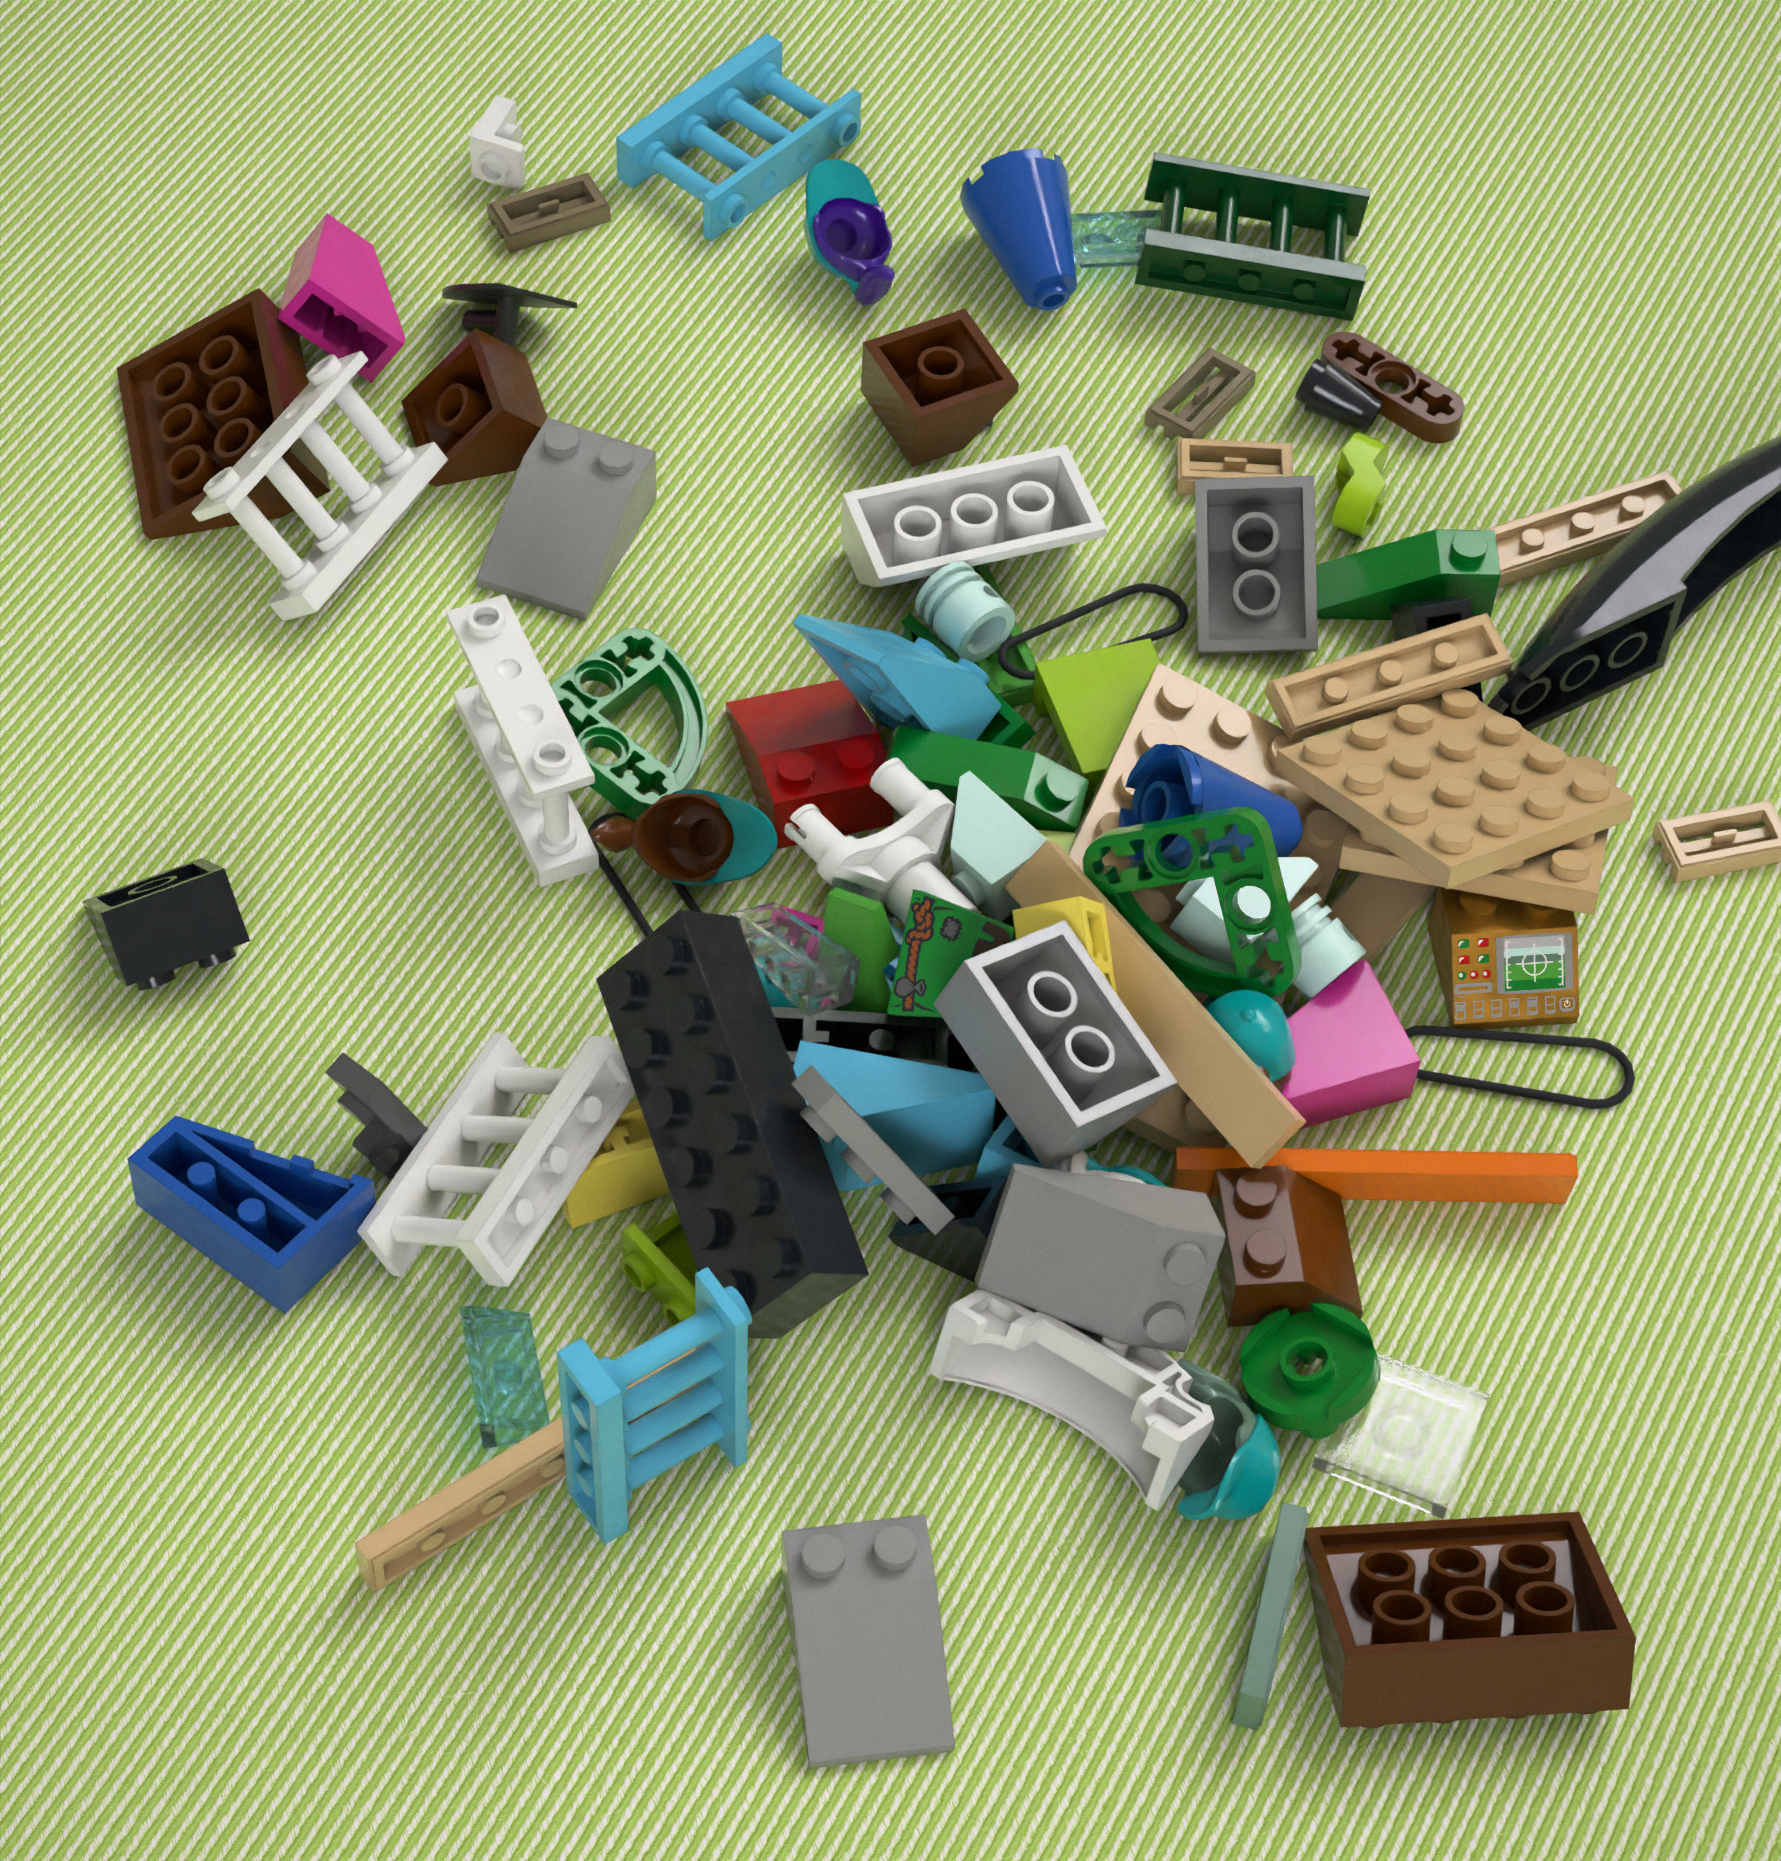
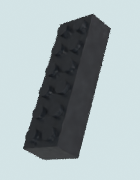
[596,910,869,1339]

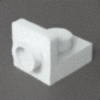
[469,95,525,191]

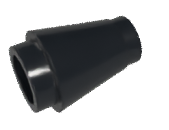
[1295,359,1384,432]

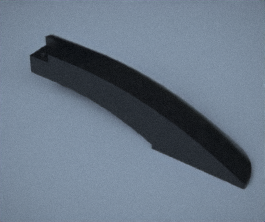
[1488,435,1781,731]

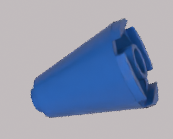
[959,148,1077,311]
[1119,744,1303,870]

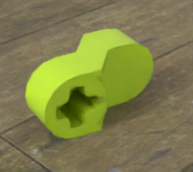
[1331,432,1389,539]

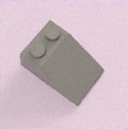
[476,418,657,621]
[1195,475,1318,655]
[975,1163,1226,1353]
[781,1515,955,1769]

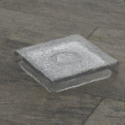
[1312,1351,1490,1519]

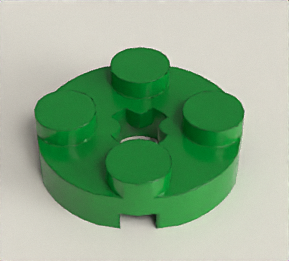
[1240,1303,1381,1439]

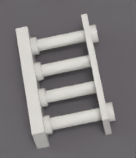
[192,351,449,621]
[446,594,599,888]
[357,1032,635,1287]

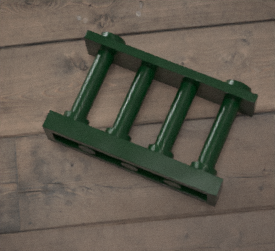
[1135,152,1370,321]

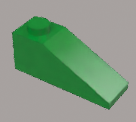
[1316,529,1501,620]
[884,725,1089,832]

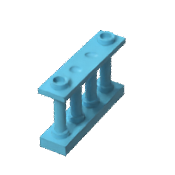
[616,33,861,242]
[557,1267,752,1545]

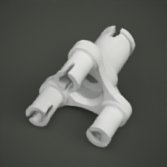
[784,758,981,926]

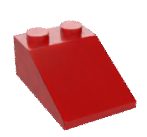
[726,680,894,849]

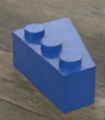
[127,1116,376,1314]

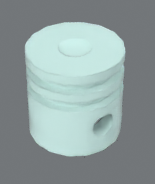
[914,561,1016,662]
[1262,893,1367,1001]

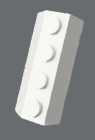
[841,444,1107,587]

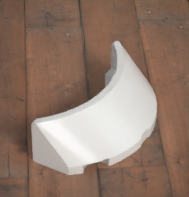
[929,1289,1215,1511]

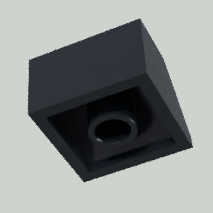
[82,858,250,991]

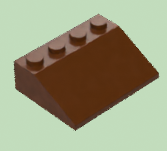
[117,288,331,540]
[1303,1512,1636,1728]

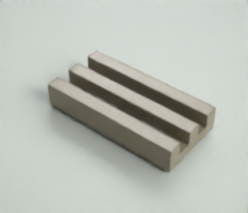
[487,173,611,253]
[1144,347,1256,440]

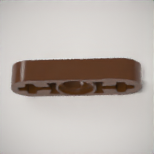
[1320,332,1465,443]

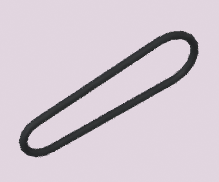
[997,583,1188,680]
[1405,1025,1635,1109]

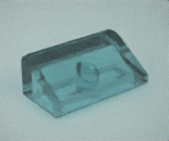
[459,1306,550,1449]

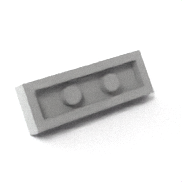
[791,1065,955,1235]

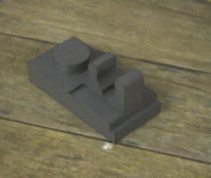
[325,1053,428,1179]

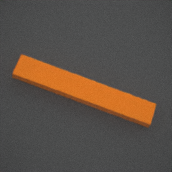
[1170,1146,1578,1204]

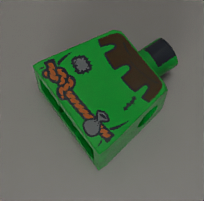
[887,889,1014,1018]

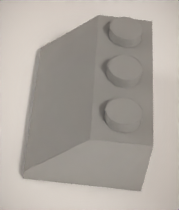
[933,920,1178,1168]

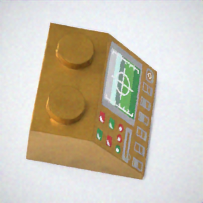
[1428,886,1579,1030]

